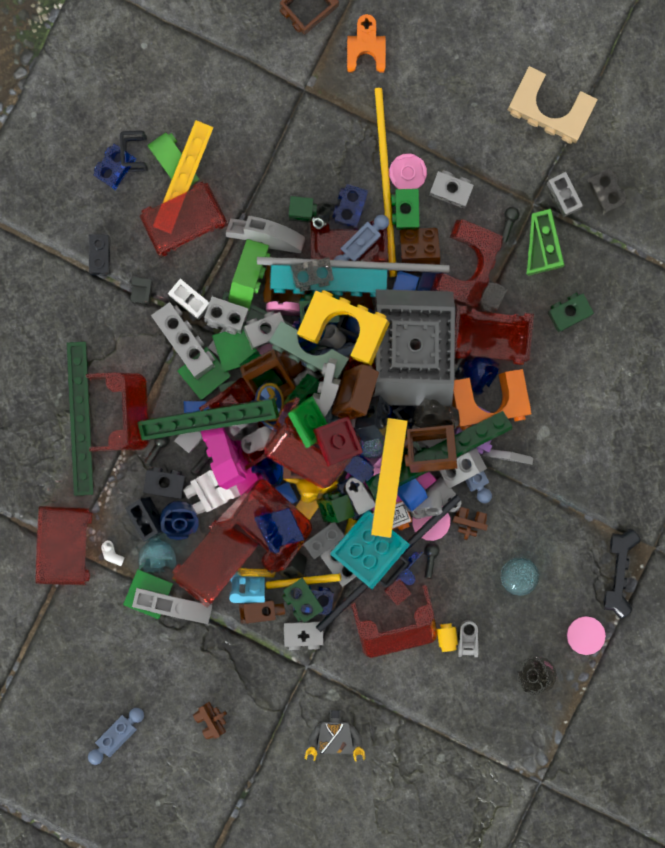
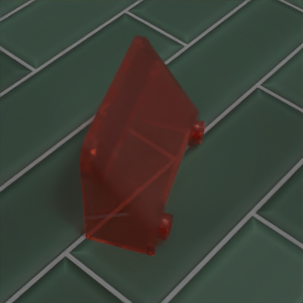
[216,479,312,573]

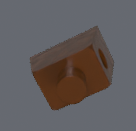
[239,601,285,624]

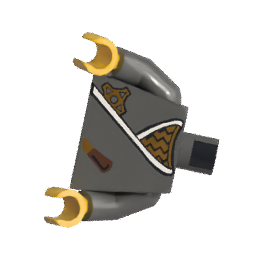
[305,710,365,761]

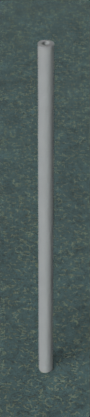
[257,257,449,273]

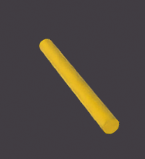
[266,573,342,589]

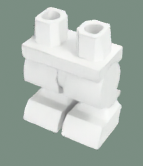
[183,470,241,514]

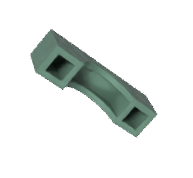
[270,321,350,379]

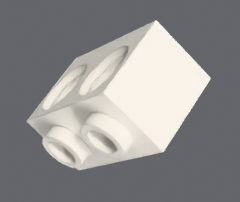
[168,279,209,320]

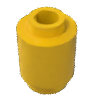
[437,623,458,652]

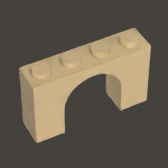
[508,66,598,144]

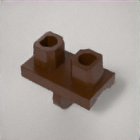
[452,507,488,540]
[193,702,227,739]

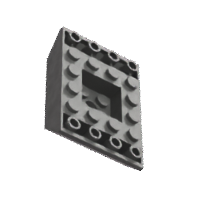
[374,289,455,407]

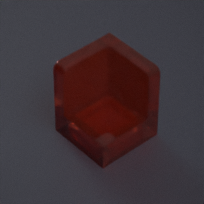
[384,579,412,606]

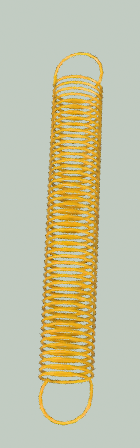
[238,568,275,577]

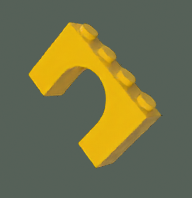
[297,290,390,365]

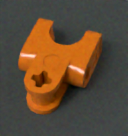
[347,14,386,73]

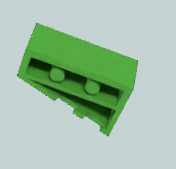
[526,209,565,276]
[228,239,271,310]

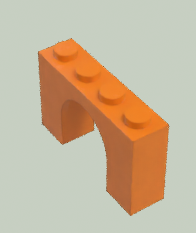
[450,369,531,430]

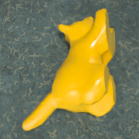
[283,468,338,503]

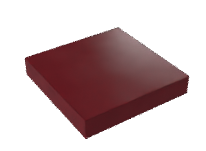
[313,416,363,466]

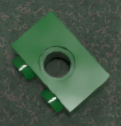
[391,189,419,230]

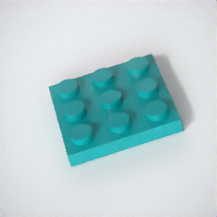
[330,510,410,589]

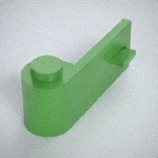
[147,132,200,186]

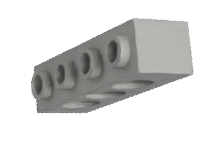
[151,302,215,380]

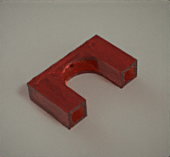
[430,219,503,308]

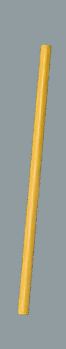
[375,88,397,277]

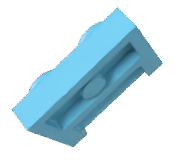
[229,572,265,603]

